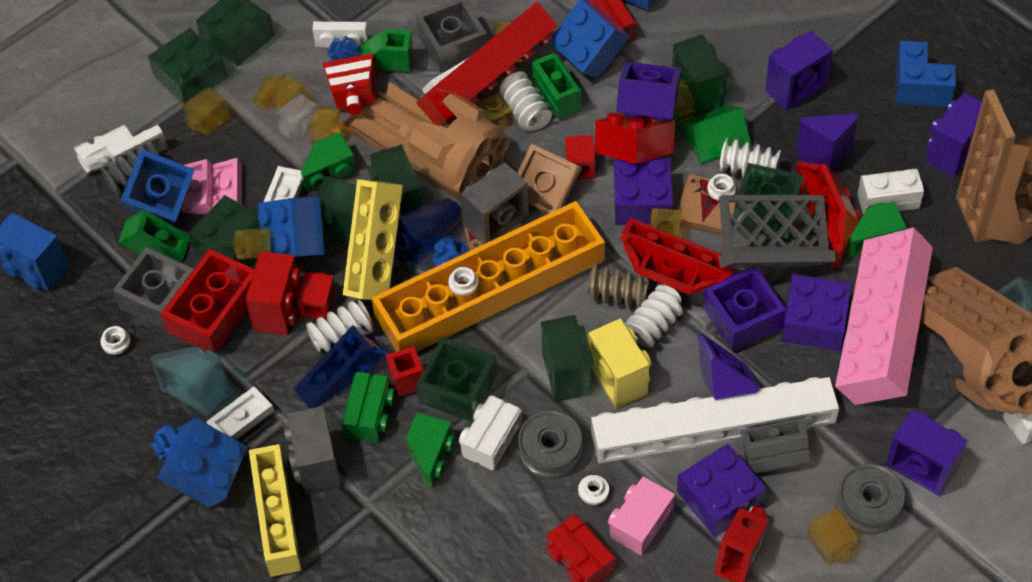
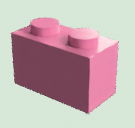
[608,476,675,556]

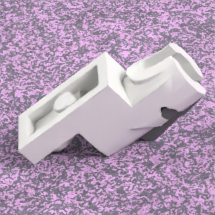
[74,125,168,173]

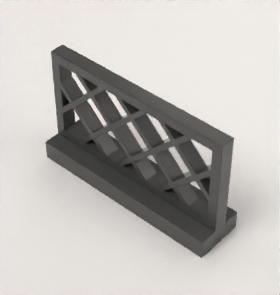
[719,195,836,268]

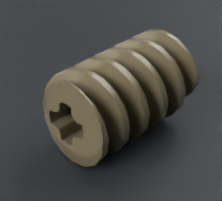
[588,263,651,309]

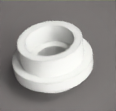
[707,174,736,201]
[448,267,478,296]
[101,326,131,355]
[578,475,609,506]

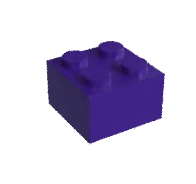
[765,30,833,111]
[616,62,681,121]
[926,93,982,178]
[613,158,673,225]
[703,266,786,352]
[781,274,851,351]
[886,409,968,497]
[677,443,767,538]

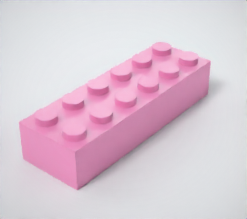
[835,228,933,405]

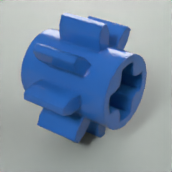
[327,36,361,62]
[433,236,468,266]
[151,425,180,461]

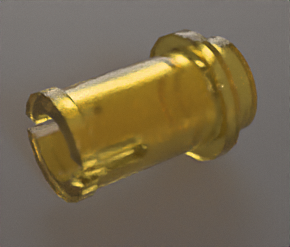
[252,75,283,110]

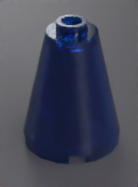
[394,198,462,266]

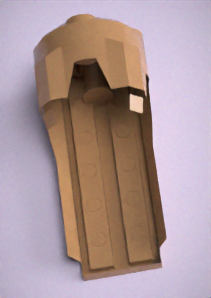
[343,82,510,204]
[956,89,1032,244]
[920,267,1032,415]

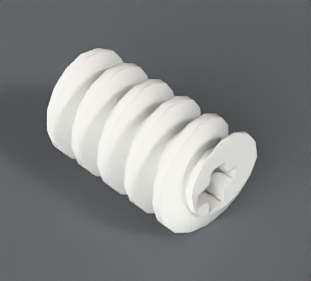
[499,71,552,132]
[720,138,782,183]
[624,284,683,348]
[306,299,373,354]

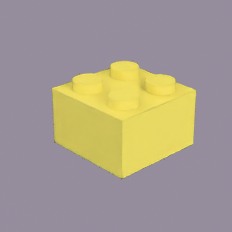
[588,319,651,409]

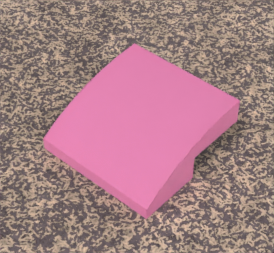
[181,158,242,214]

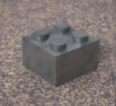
[416,0,487,73]
[461,162,529,245]
[113,247,194,330]
[284,406,341,495]

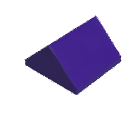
[796,114,858,171]
[698,333,760,400]

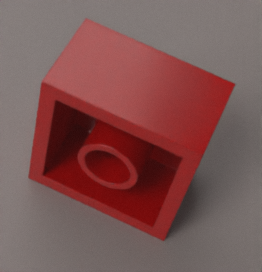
[595,113,675,164]
[246,251,302,336]

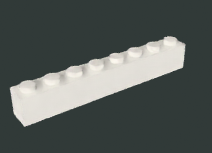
[591,377,839,464]

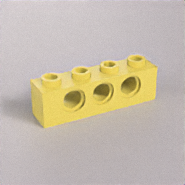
[343,179,403,300]
[249,444,302,577]

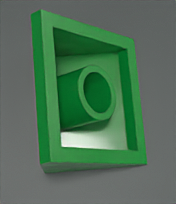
[678,105,752,165]

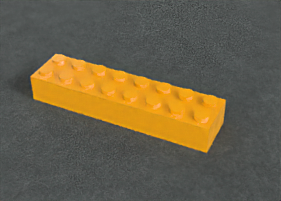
[371,201,605,352]

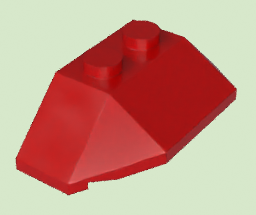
[794,162,861,268]
[620,218,735,295]

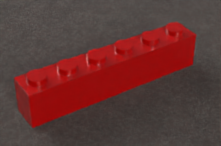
[416,1,558,126]

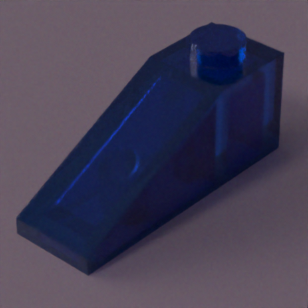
[293,325,387,409]

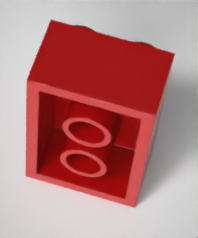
[161,249,255,355]

